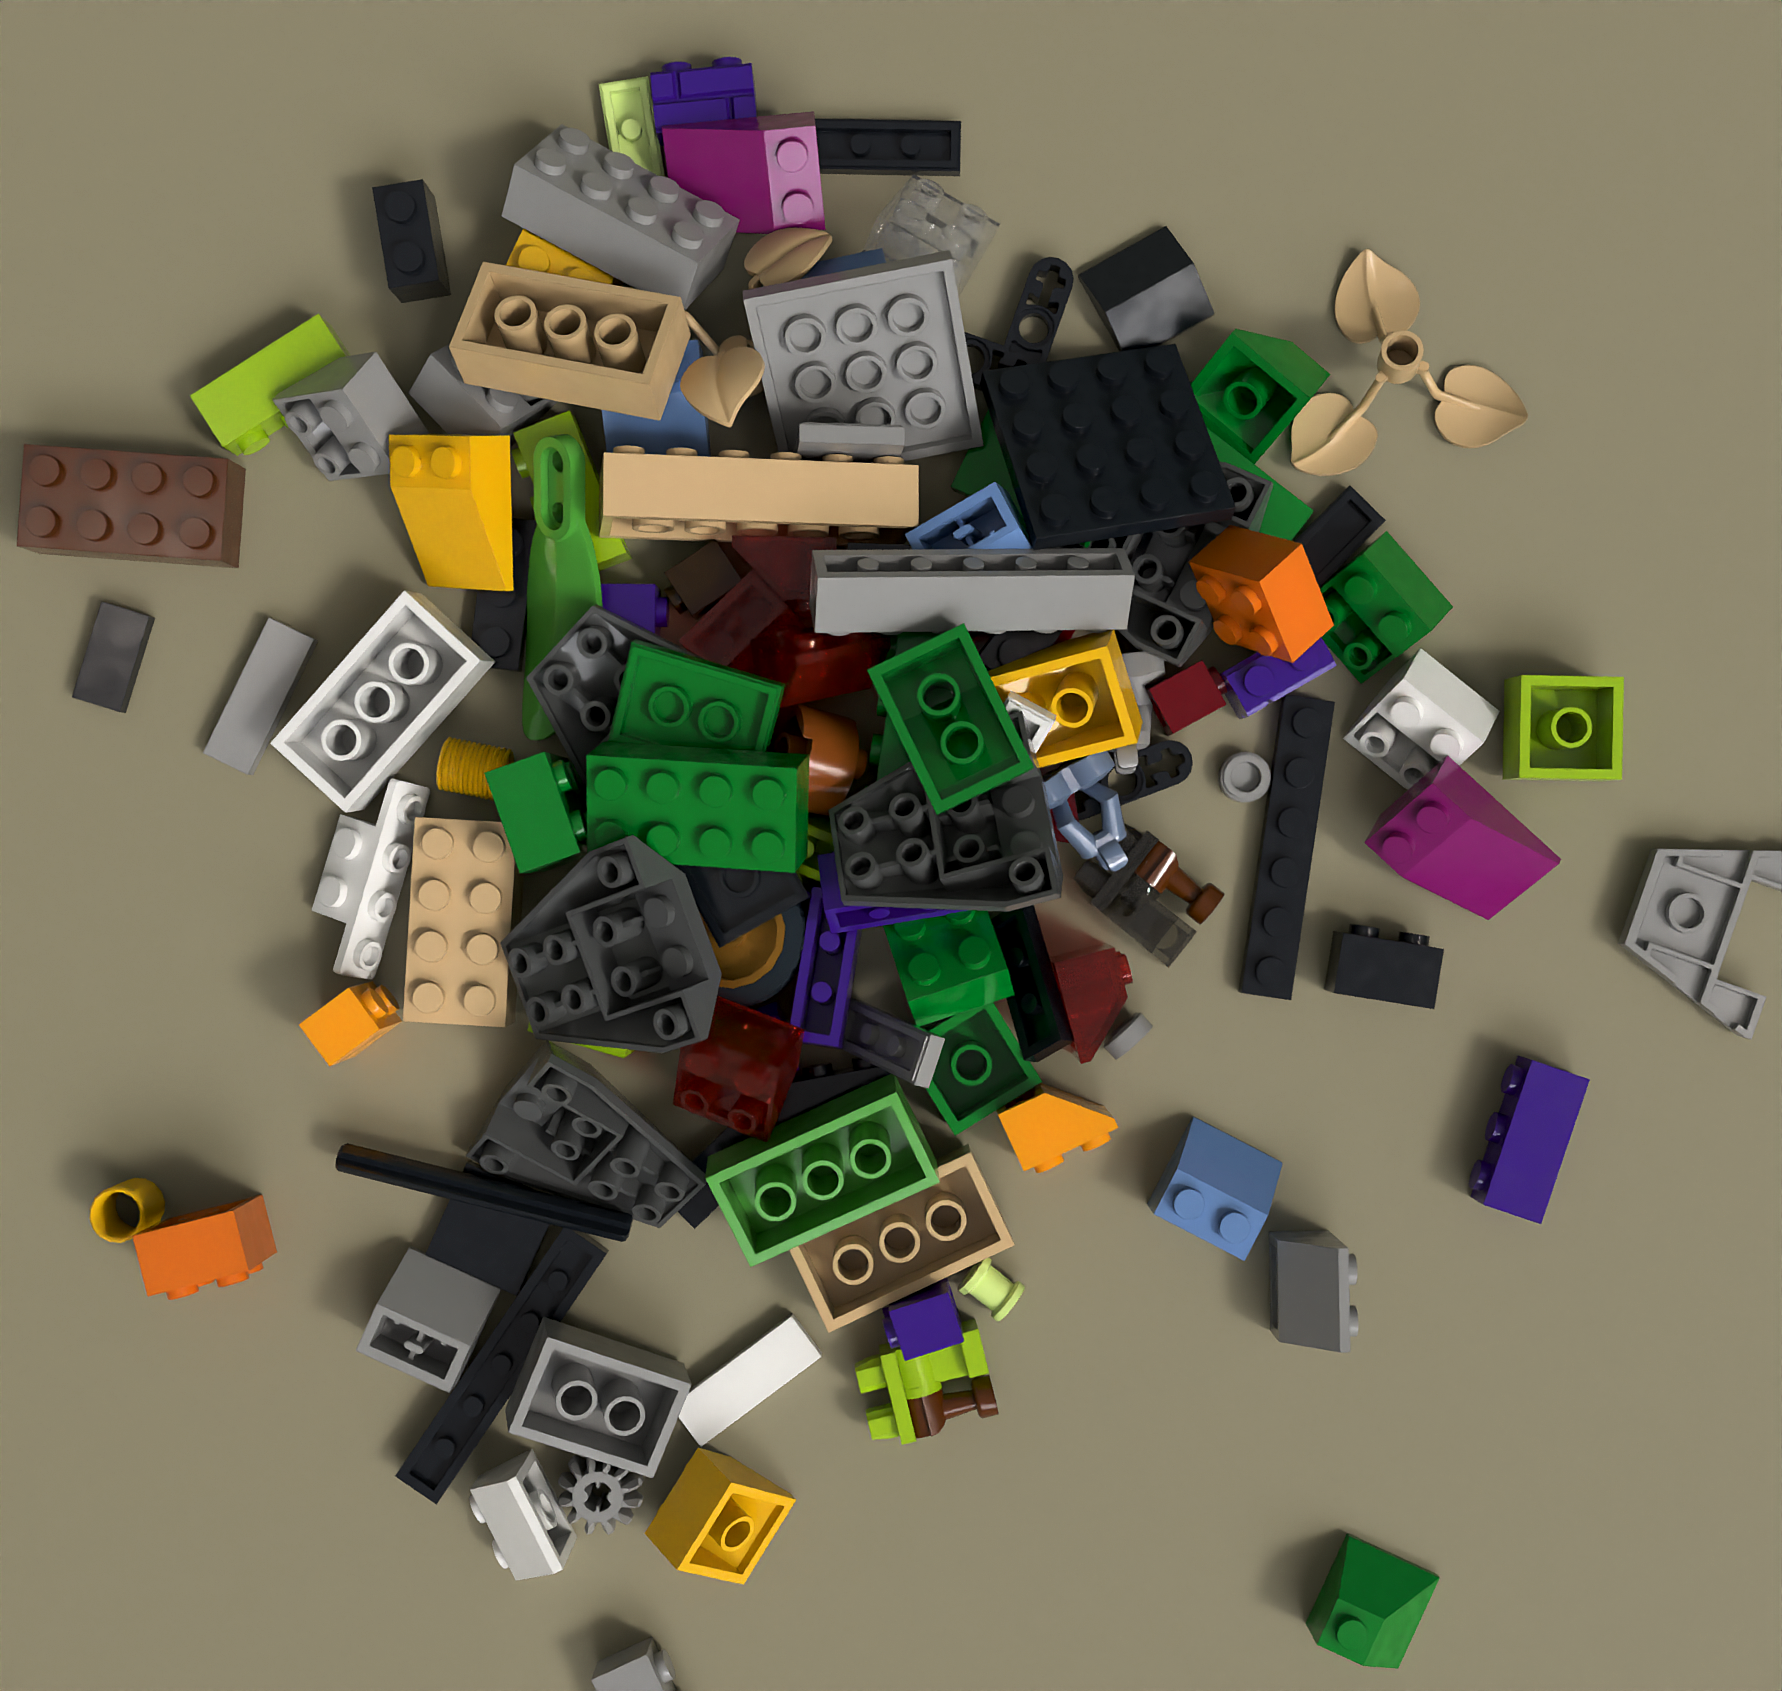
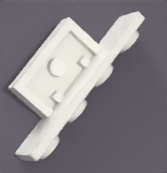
[312,778,430,979]

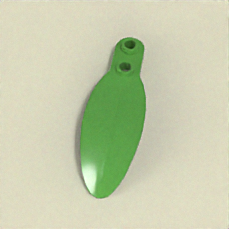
[522,434,603,741]

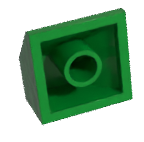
[1191,328,1330,464]
[1305,1533,1440,1669]

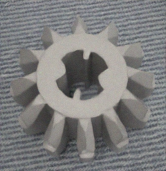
[558,1455,644,1535]

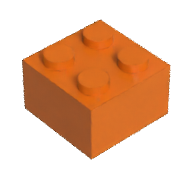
[1189,525,1334,663]
[132,1194,277,1300]

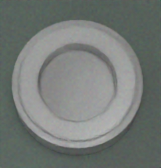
[1218,752,1271,802]
[1104,1012,1153,1060]

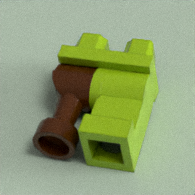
[854,1319,999,1445]

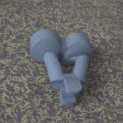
[1042,750,1128,872]

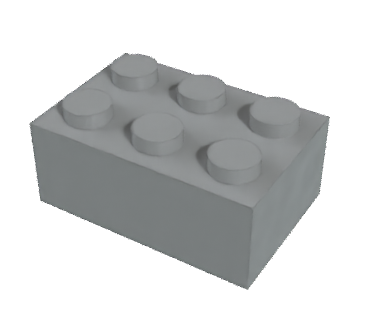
[505,1317,692,1478]

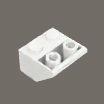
[1343,648,1500,790]

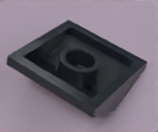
[1078,226,1215,351]

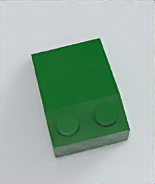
[867,623,1034,815]

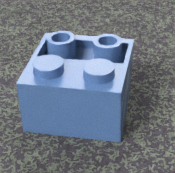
[905,482,1033,549]

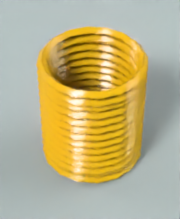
[436,737,514,801]
[89,1178,165,1243]

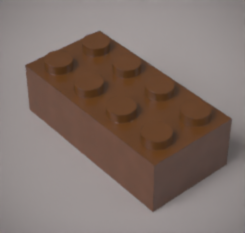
[17,444,246,568]

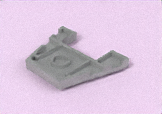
[1618,849,1782,1040]

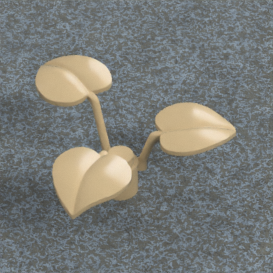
[680,228,833,428]
[1291,249,1528,476]

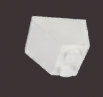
[469,1449,577,1580]

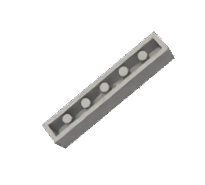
[809,548,1135,636]

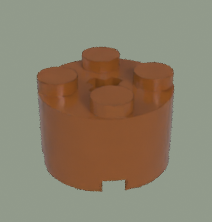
[768,703,867,817]

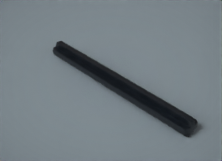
[335,1143,633,1242]

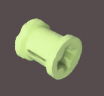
[958,1257,1025,1322]

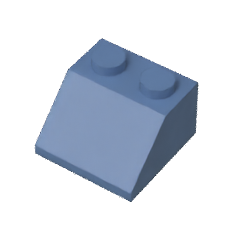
[1147,1116,1283,1261]

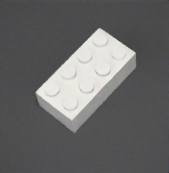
[270,590,496,813]

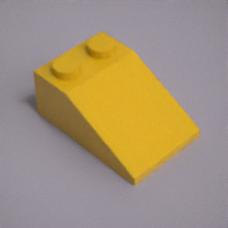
[389,434,514,591]
[988,630,1143,768]

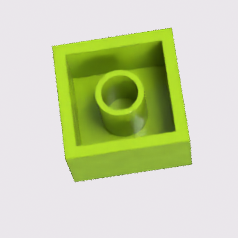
[1502,675,1624,781]

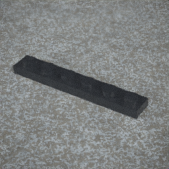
[1238,695,1335,1000]
[395,1228,609,1505]

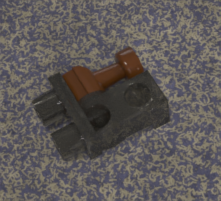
[1072,824,1225,968]

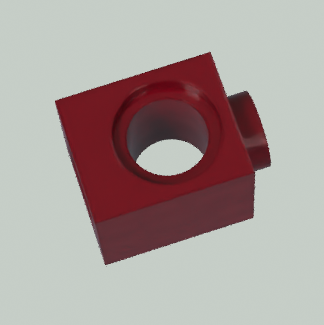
[1147,660,1227,736]

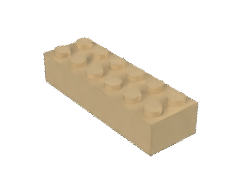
[599,445,919,546]

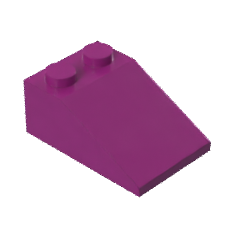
[662,111,826,234]
[1364,755,1561,920]

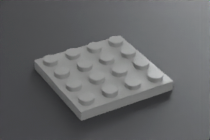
[743,250,984,461]

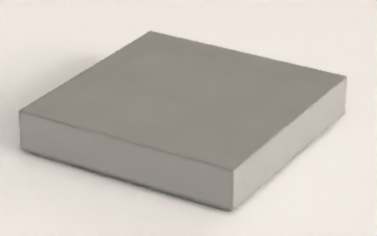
[793,422,905,463]

